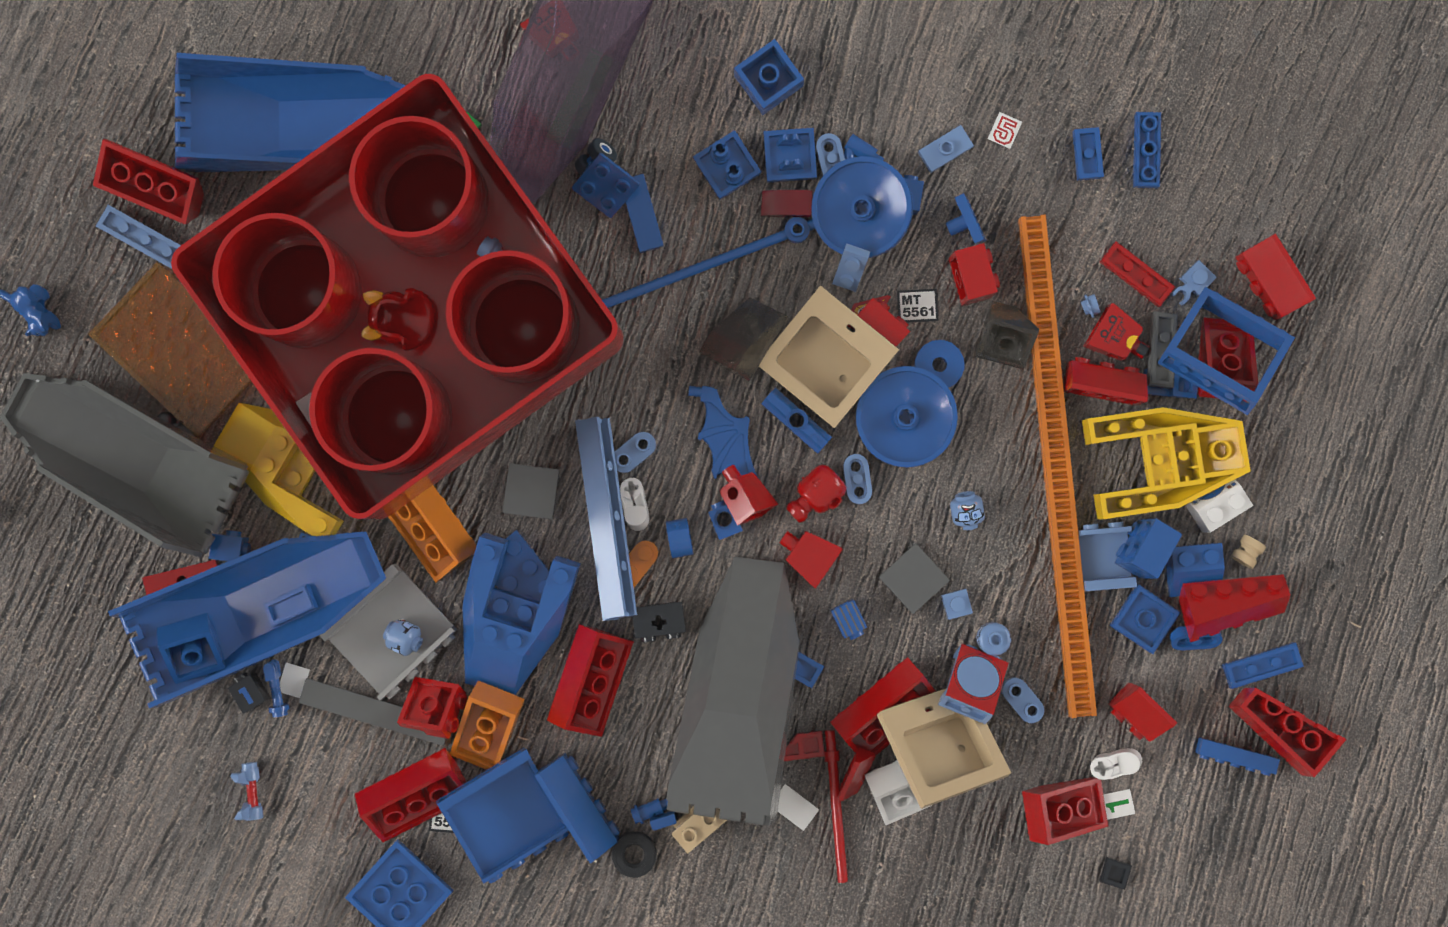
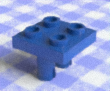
[693,130,762,200]

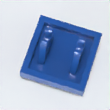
[763,128,817,183]

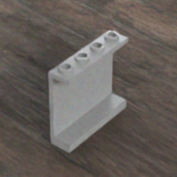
[319,564,458,700]

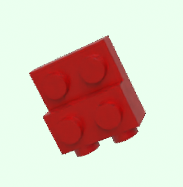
[397,677,467,739]

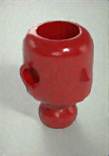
[786,464,846,523]

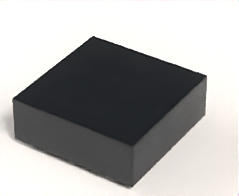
[1099,856,1132,890]

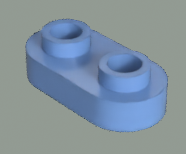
[816,133,845,176]
[615,432,656,473]
[843,454,872,504]
[1001,677,1044,723]

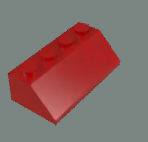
[93,139,204,225]
[547,624,634,737]
[830,657,936,755]
[355,748,466,842]

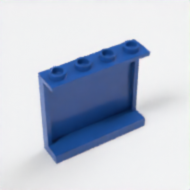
[436,747,569,884]

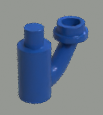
[844,134,885,160]

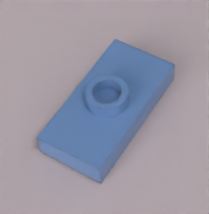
[918,125,974,173]

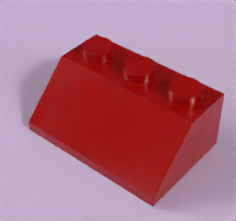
[1235,233,1316,320]
[1063,357,1148,406]

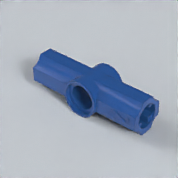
[761,387,832,454]

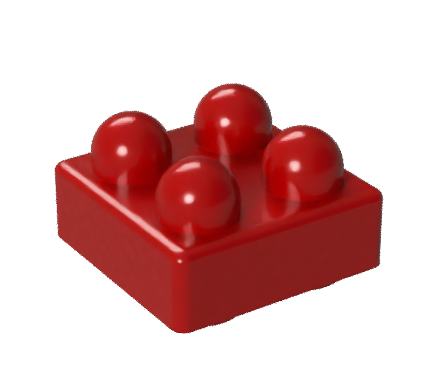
[171,74,623,519]

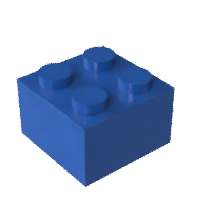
[734,39,804,115]
[1115,518,1182,579]

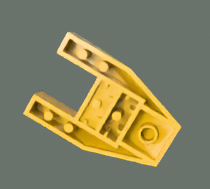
[214,403,343,536]
[1082,407,1251,519]

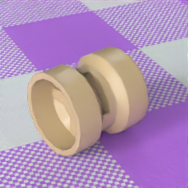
[1231,535,1266,569]

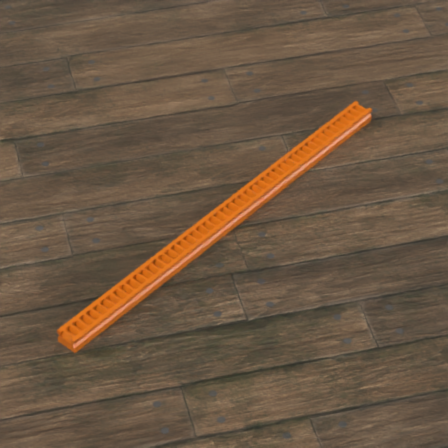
[1018,214,1097,718]

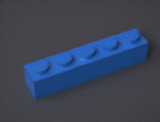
[1195,737,1280,776]

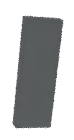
[1147,311,1178,389]

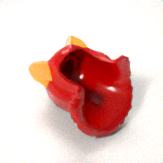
[361,288,435,351]

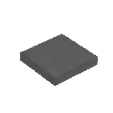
[502,463,560,519]
[878,543,950,614]

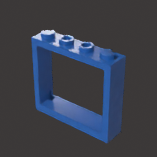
[1158,287,1295,415]

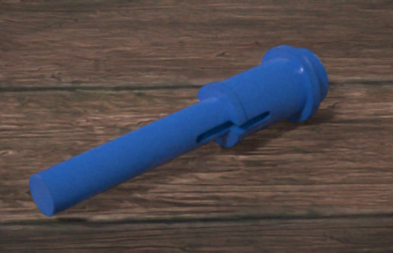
[630,798,668,824]

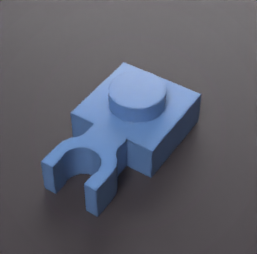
[1170,260,1217,306]

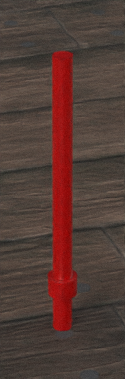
[824,730,848,883]

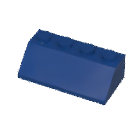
[535,753,620,863]

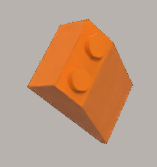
[450,680,525,770]

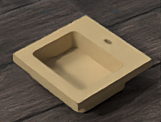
[757,286,899,428]
[877,688,1011,809]

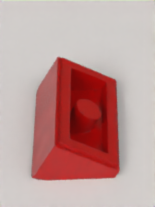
[838,747,876,801]

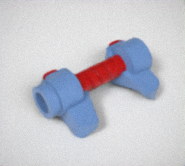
[231,762,263,821]

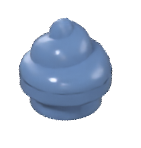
[477,236,503,257]

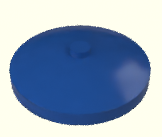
[812,156,913,258]
[856,366,958,468]

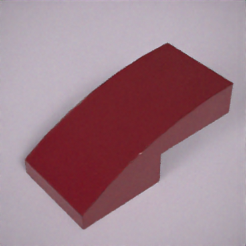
[761,190,813,218]

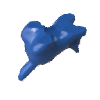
[0,285,61,336]

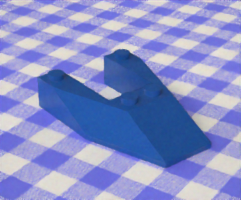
[463,533,581,695]

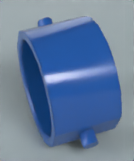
[666,518,693,559]

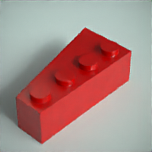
[1178,574,1291,643]

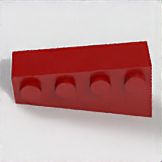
[1228,688,1347,777]

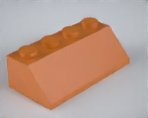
[389,485,477,583]

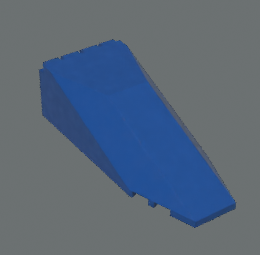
[175,53,406,172]
[108,532,386,708]

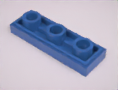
[1133,112,1161,188]

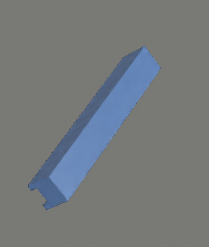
[575,417,637,621]

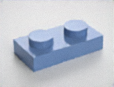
[832,243,870,292]

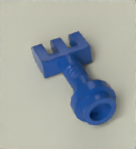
[263,659,289,718]

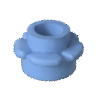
[1081,294,1101,318]

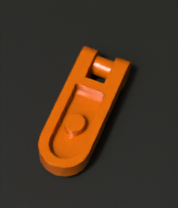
[629,541,658,588]

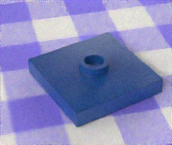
[1109,584,1181,654]

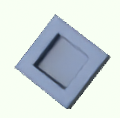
[941,589,973,620]

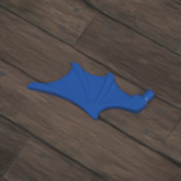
[688,386,757,479]

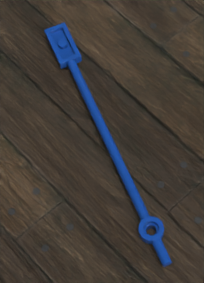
[602,217,816,308]

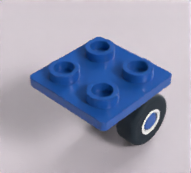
[572,138,640,218]

